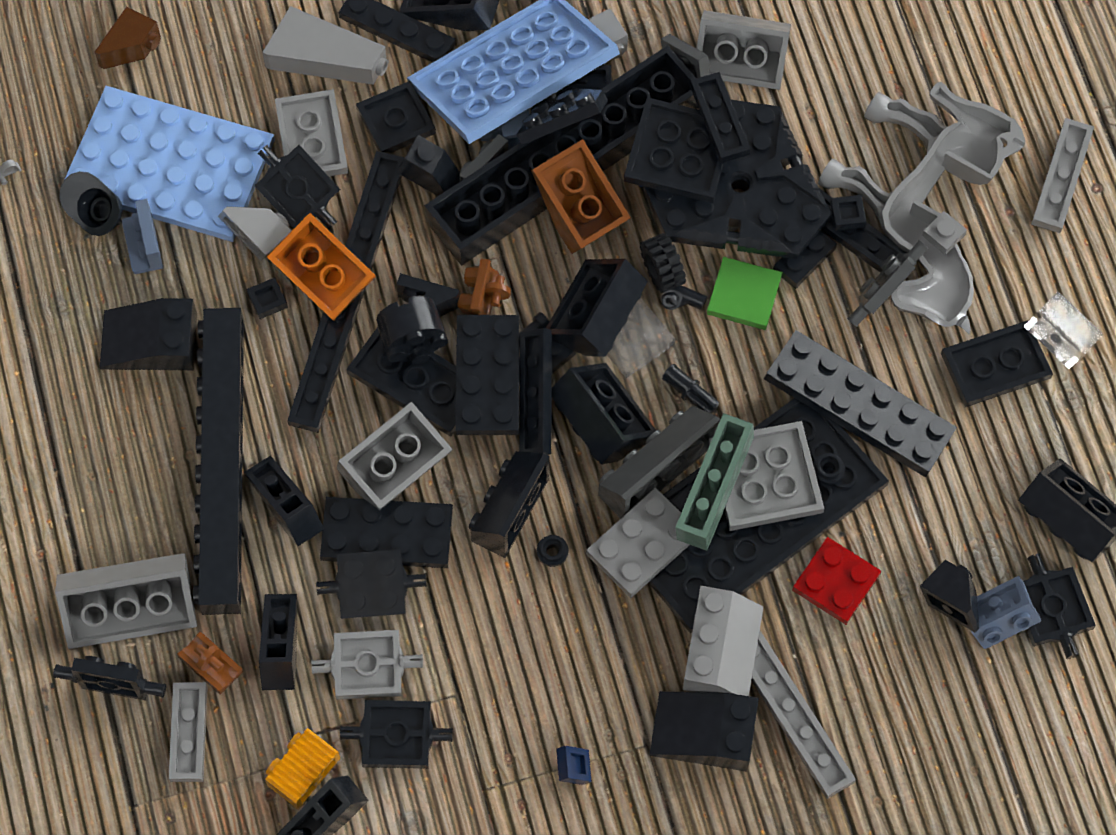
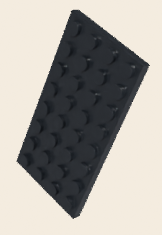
[648,398,889,634]

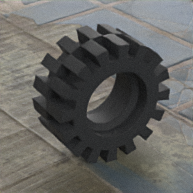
[640,233,686,293]

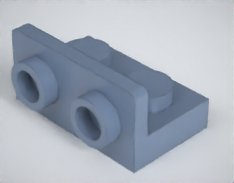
[122,199,163,274]
[970,576,1041,649]

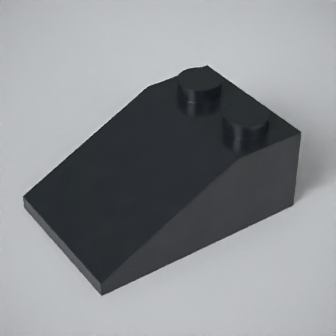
[399,0,500,31]
[100,298,197,371]
[649,691,759,772]

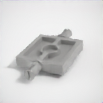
[311,630,423,700]

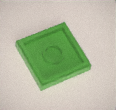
[707,257,783,330]

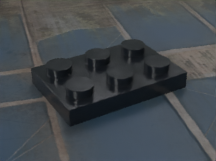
[941,320,1053,408]

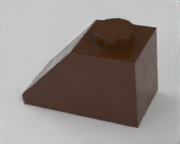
[95,6,161,69]

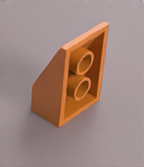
[267,213,376,320]

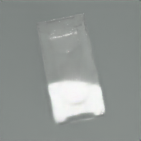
[1024,292,1103,369]

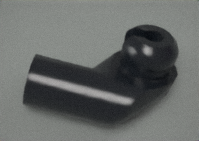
[661,286,707,310]

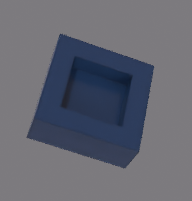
[556,746,592,785]

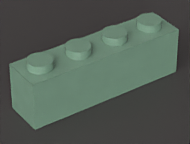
[675,413,754,551]

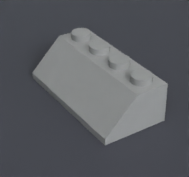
[55,553,197,649]

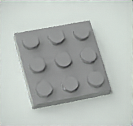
[708,421,824,531]

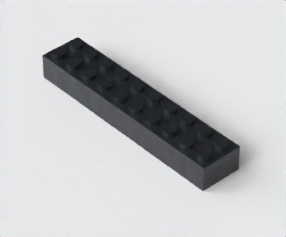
[424,45,698,266]

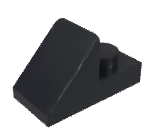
[396,273,460,317]

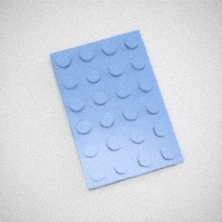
[407,0,620,144]
[64,86,275,242]

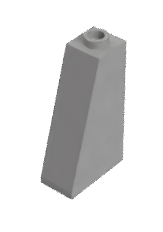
[262,6,389,85]

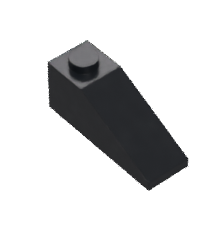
[244,455,325,546]
[259,594,297,691]
[276,775,369,835]

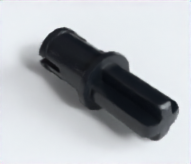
[662,364,719,414]

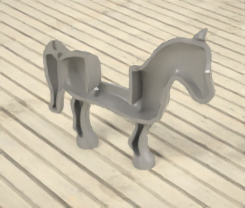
[818,82,1025,334]

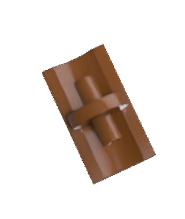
[458,259,511,315]
[177,631,243,695]

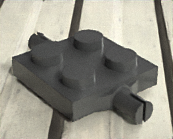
[847,240,929,327]

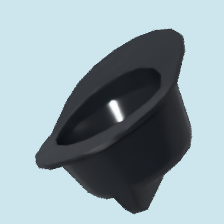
[59,171,123,236]

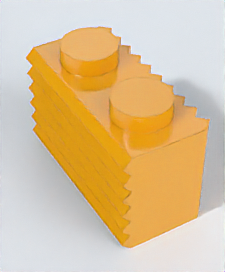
[265,728,341,809]

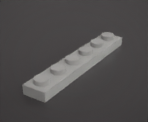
[751,631,856,799]

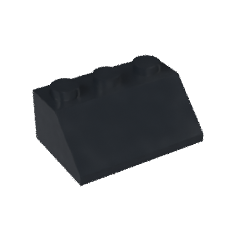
[546,259,648,357]
[552,363,656,465]
[469,451,550,558]
[1018,458,1116,562]

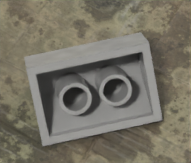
[696,10,791,90]
[337,402,453,510]
[683,586,763,696]

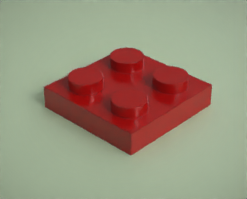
[792,536,882,625]

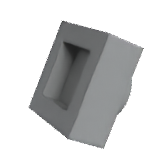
[922,211,967,255]

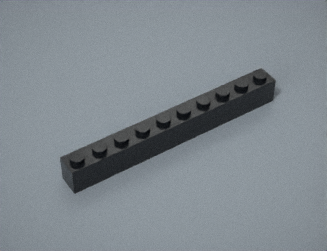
[193,307,244,615]

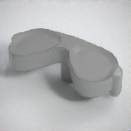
[0,160,22,185]

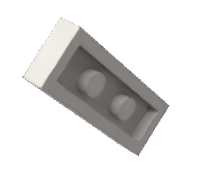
[169,682,208,782]

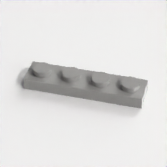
[1031,118,1094,233]

